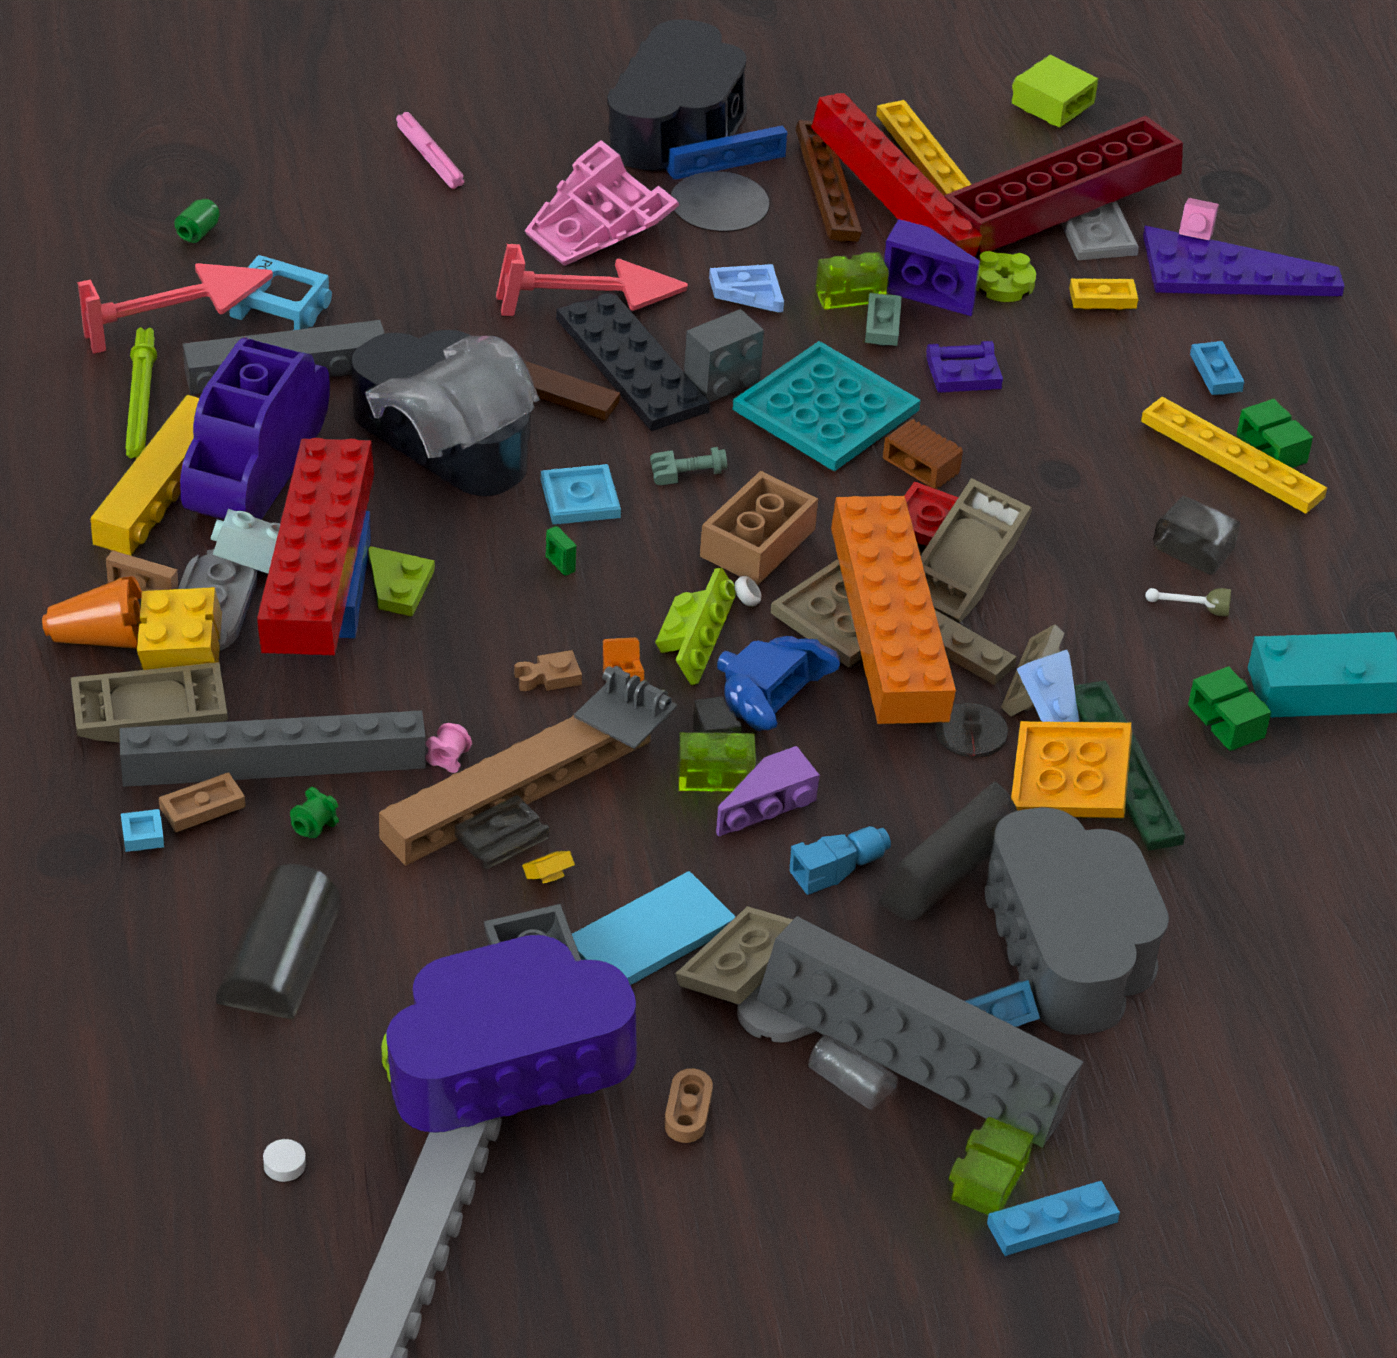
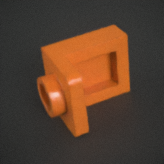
[603,638,644,682]

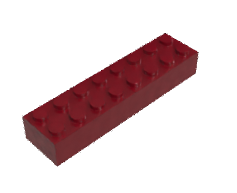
[944,116,1183,255]

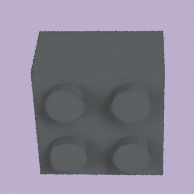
[684,309,764,402]

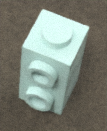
[211,509,280,573]

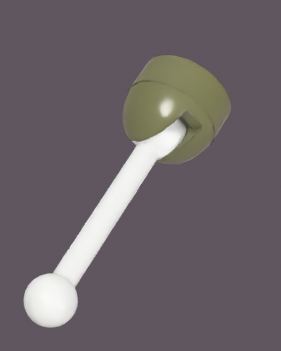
[1145,588,1231,617]

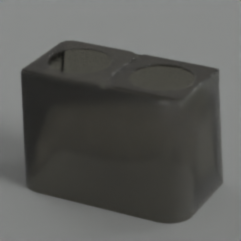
[1153,495,1240,575]

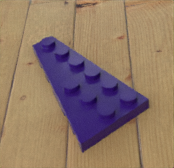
[1143,225,1344,296]

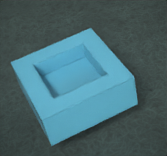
[121,809,164,852]

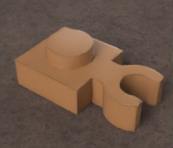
[514,650,582,691]

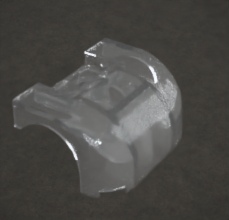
[365,336,540,458]

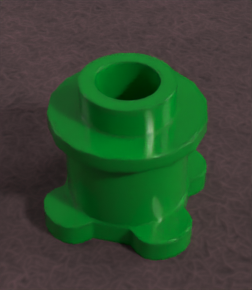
[290,787,339,838]

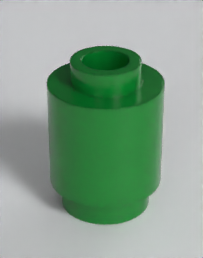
[174,199,220,243]

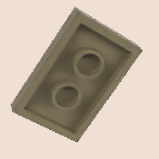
[675,906,793,1005]

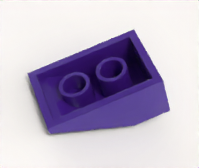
[881,219,980,316]

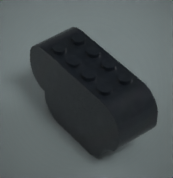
[607,19,747,170]
[352,330,532,496]

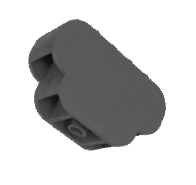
[985,807,1169,1035]

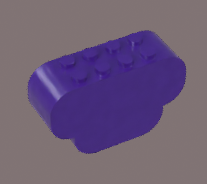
[180,337,330,520]
[386,935,637,1133]

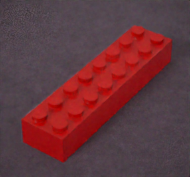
[257,438,374,655]

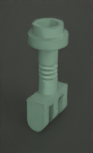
[650,447,728,485]

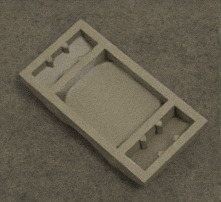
[921,478,1032,623]
[71,662,228,743]

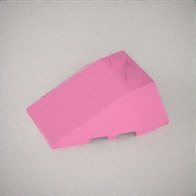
[525,140,679,266]

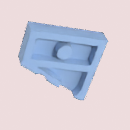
[709,264,784,312]

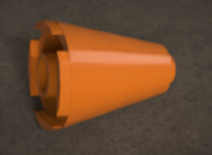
[42,576,142,649]

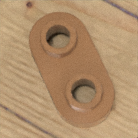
[664,1069,713,1143]

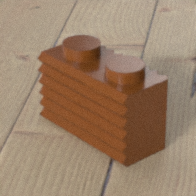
[883,418,963,489]

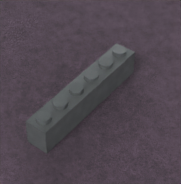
[183,320,385,394]

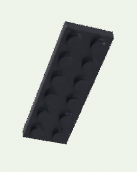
[556,291,710,431]

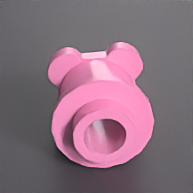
[425,723,472,773]

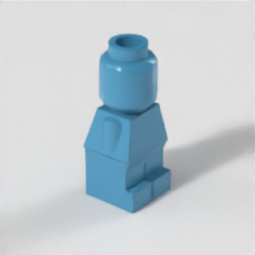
[789,826,891,895]

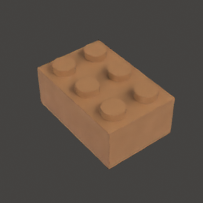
[700,471,818,585]

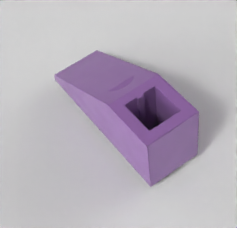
[716,746,819,836]

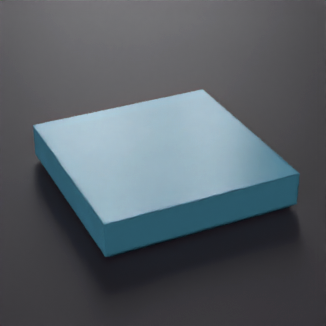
[541,464,621,525]

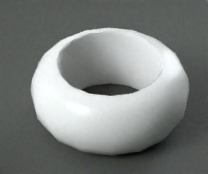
[734,576,761,607]

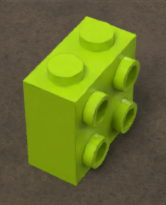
[1012,55,1098,128]

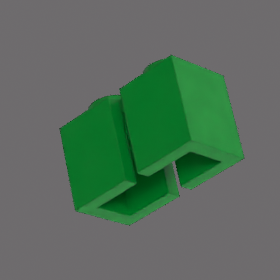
[1236,399,1313,468]
[1188,666,1271,751]

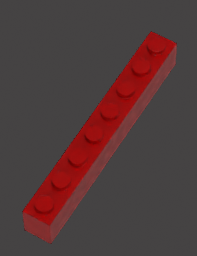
[811,93,982,257]

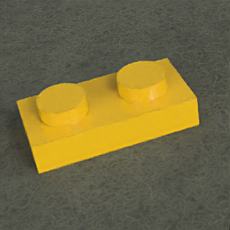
[1069,279,1138,310]

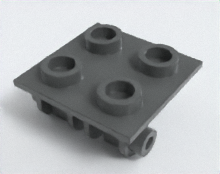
[574,666,678,749]

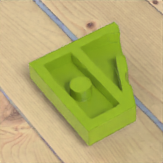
[368,546,435,616]

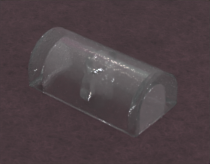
[809,1034,897,1110]

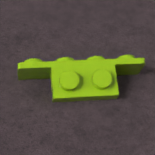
[655,567,736,685]

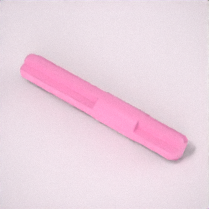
[396,112,464,189]

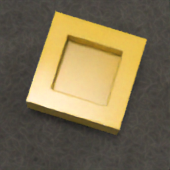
[522,851,575,883]

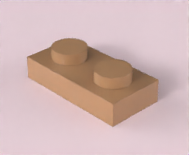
[106,550,178,591]
[159,772,246,833]

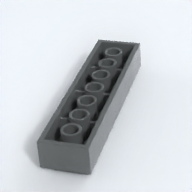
[757,916,1084,1147]

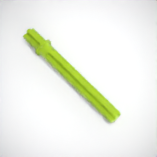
[125,327,157,459]

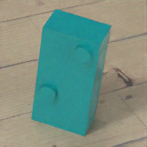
[1248,632,1397,717]

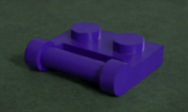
[926,341,1003,393]

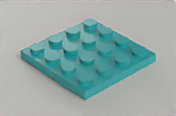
[733,341,921,471]

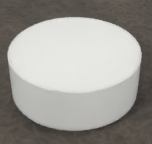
[263,1139,306,1182]

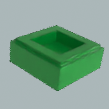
[545,526,576,576]

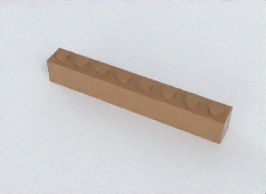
[379,715,651,866]

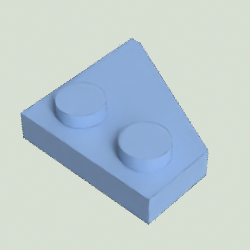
[1017,650,1079,722]

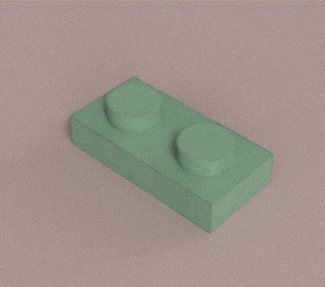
[865,293,901,346]

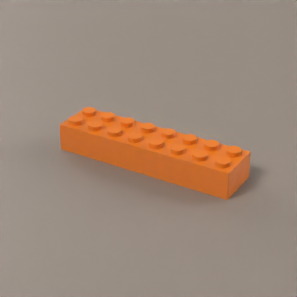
[831,495,956,724]

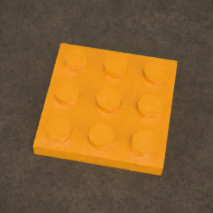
[1010,721,1132,818]

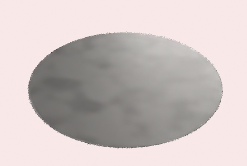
[671,171,769,231]

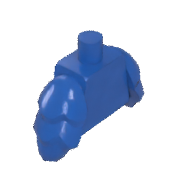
[717,636,841,731]

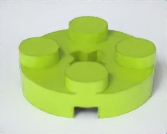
[976,251,1036,302]

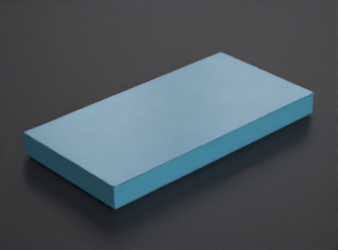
[572,871,736,985]

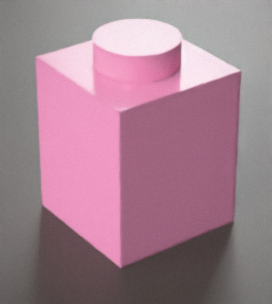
[1179,198,1219,240]

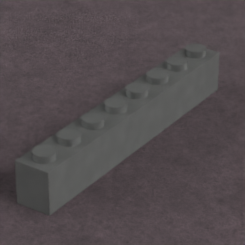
[119,710,425,787]

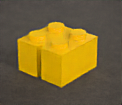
[137,587,222,670]

